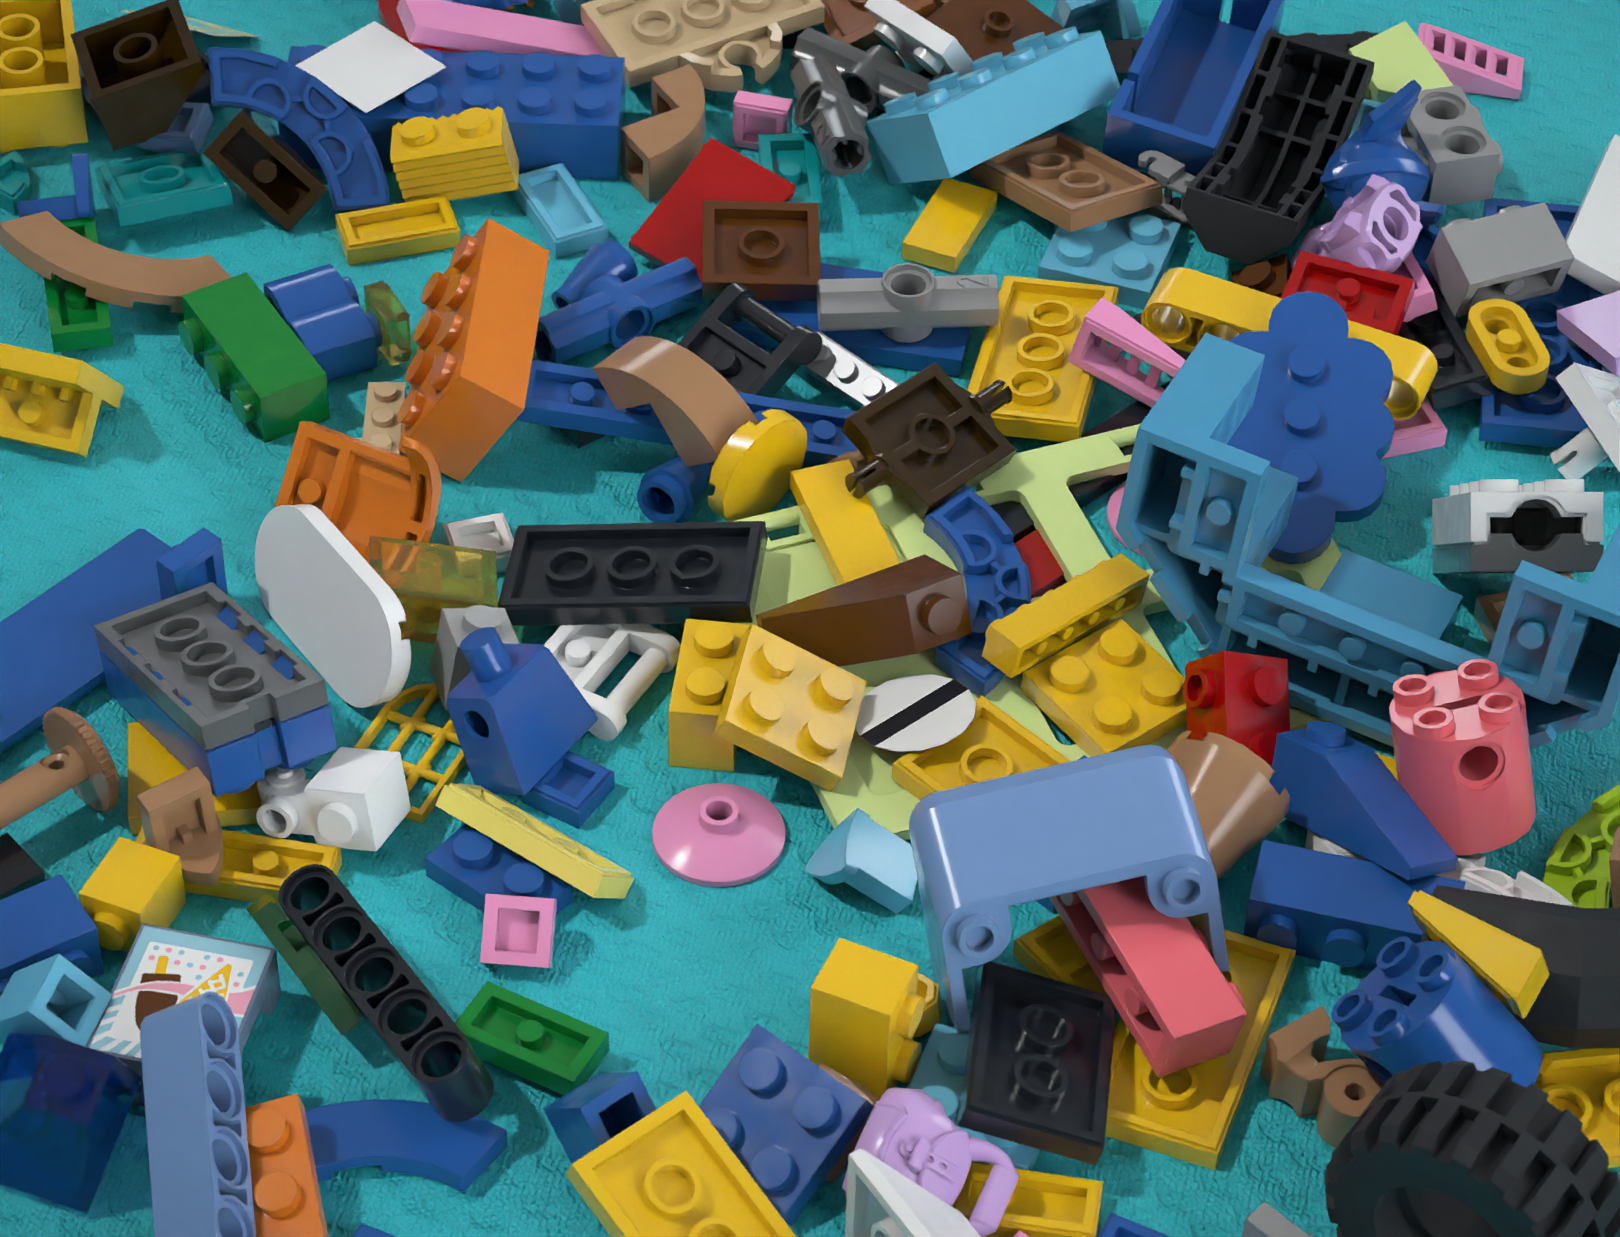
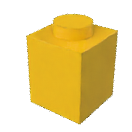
[79,836,186,953]

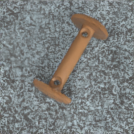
[0,707,120,830]

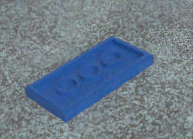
[730,263,973,376]

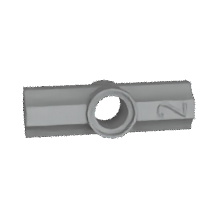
[817,263,999,343]

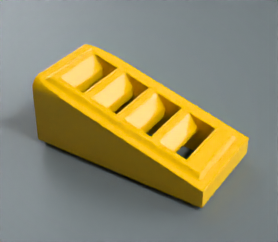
[1408,890,1550,1019]

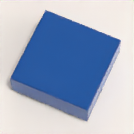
[523,751,615,829]

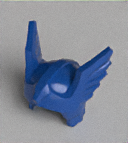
[1320,79,1445,229]

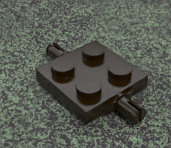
[841,362,1016,519]

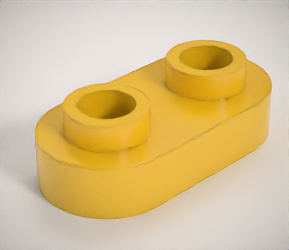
[1465,299,1550,395]

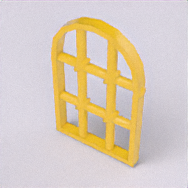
[353,683,466,824]

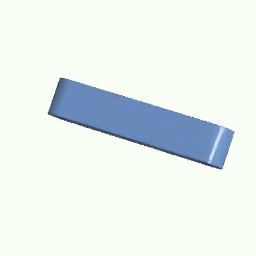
[140,991,256,1237]

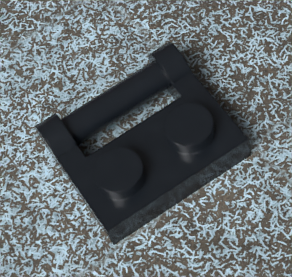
[678,283,823,398]

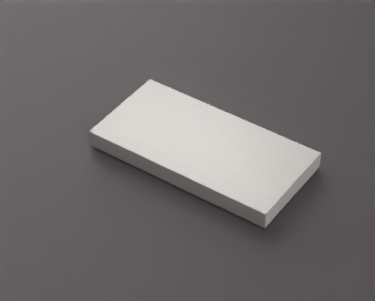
[1565,134,1620,295]

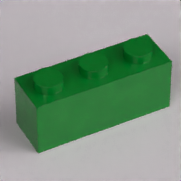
[178,272,330,443]

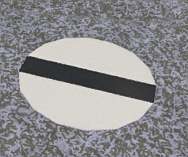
[855,674,976,752]

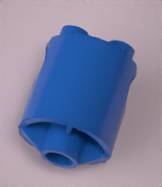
[1331,936,1542,1088]

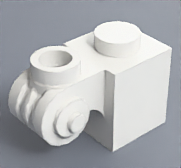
[256,747,411,852]

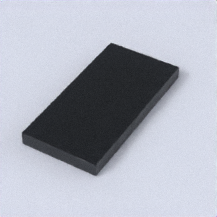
[497,521,768,626]

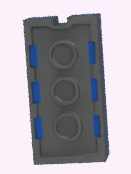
[94,582,338,797]

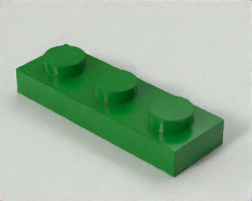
[44,216,114,353]

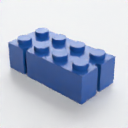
[1102,0,1285,177]

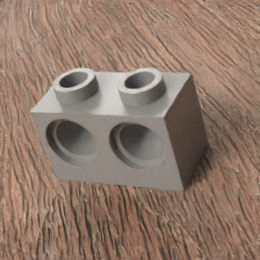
[1400,85,1503,206]

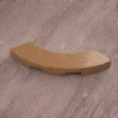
[0,211,231,313]

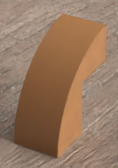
[621,64,705,203]
[593,336,759,467]

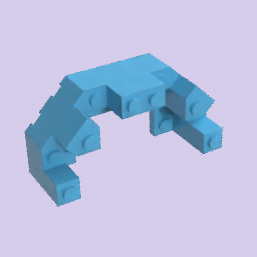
[1115,333,1620,748]

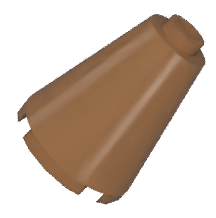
[1168,731,1290,881]

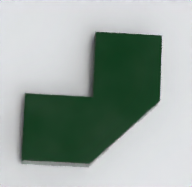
[246,894,362,1036]

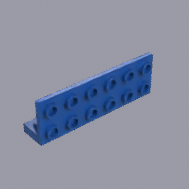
[0,527,228,754]

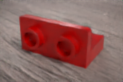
[1281,251,1415,335]

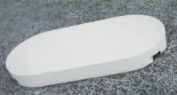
[255,504,412,708]

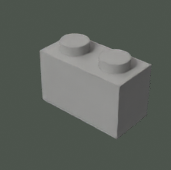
[1426,202,1575,317]

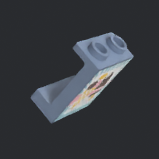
[85,924,281,1106]

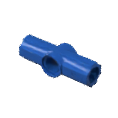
[534,257,705,364]

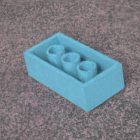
[867,27,1120,185]

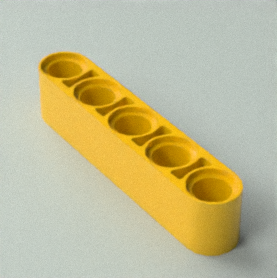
[1141,267,1437,420]

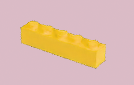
[981,553,1150,678]

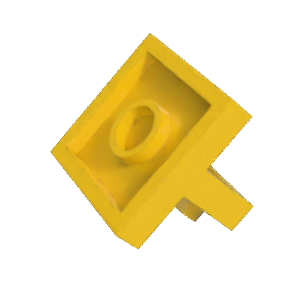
[0,343,125,458]

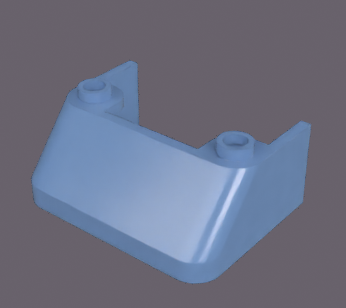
[909,745,1229,1033]

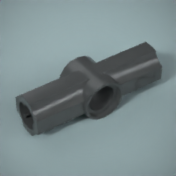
[790,27,932,114]
[790,54,872,178]

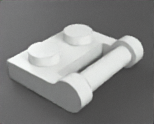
[543,624,681,741]

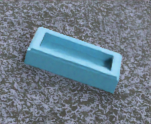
[511,163,608,258]

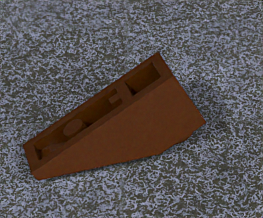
[755,554,972,667]

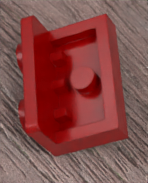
[1183,651,1290,781]

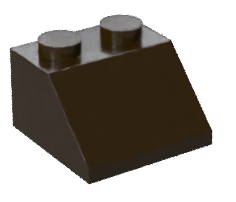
[70,0,204,151]

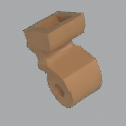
[1260,1005,1384,1148]

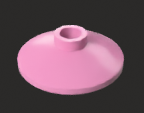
[652,783,786,888]

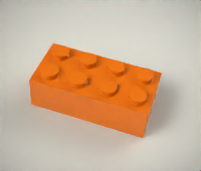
[397,218,550,483]

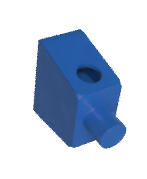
[446,627,598,795]

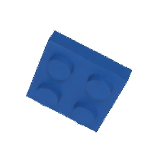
[699,1023,875,1226]

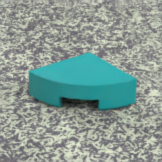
[0,150,32,216]

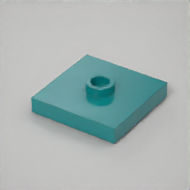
[95,145,233,227]

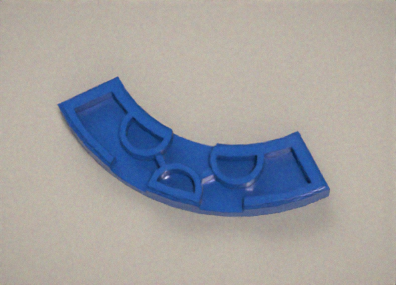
[208,48,392,213]
[923,486,1031,697]
[305,1099,508,1193]

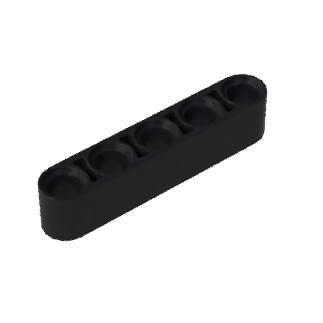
[278,864,494,1122]

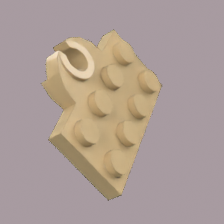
[581,0,825,92]

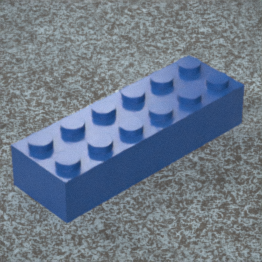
[278,45,625,180]

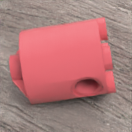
[1389,659,1536,855]

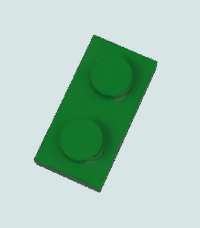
[455,981,609,1095]

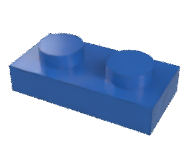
[425,823,573,916]

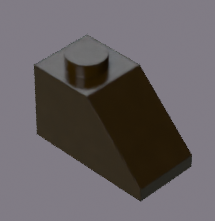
[203,108,328,231]

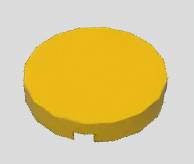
[707,409,808,522]

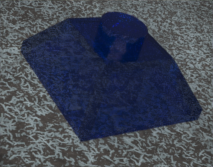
[0,1033,142,1214]

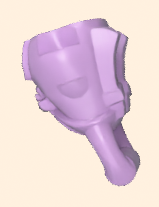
[1290,174,1423,273]
[842,1088,1019,1236]

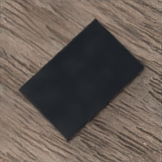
[958,961,1116,1166]

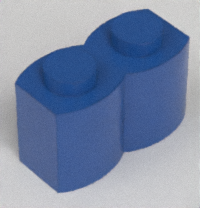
[263,264,383,382]

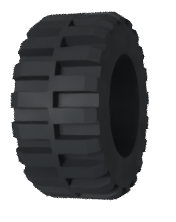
[1325,1060,1620,1237]

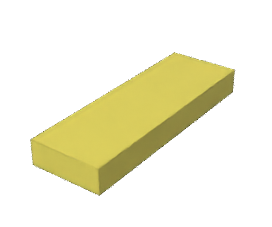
[435,783,634,899]

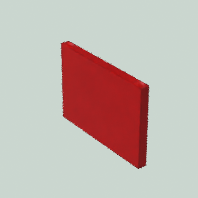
[629,137,796,282]

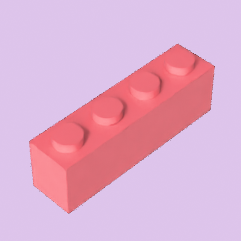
[1049,876,1247,1078]

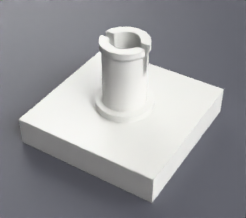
[1550,363,1620,479]

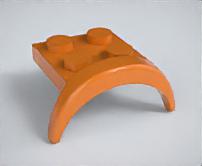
[274,421,441,597]

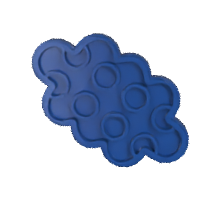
[1227,291,1395,564]

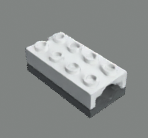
[1432,479,1604,573]

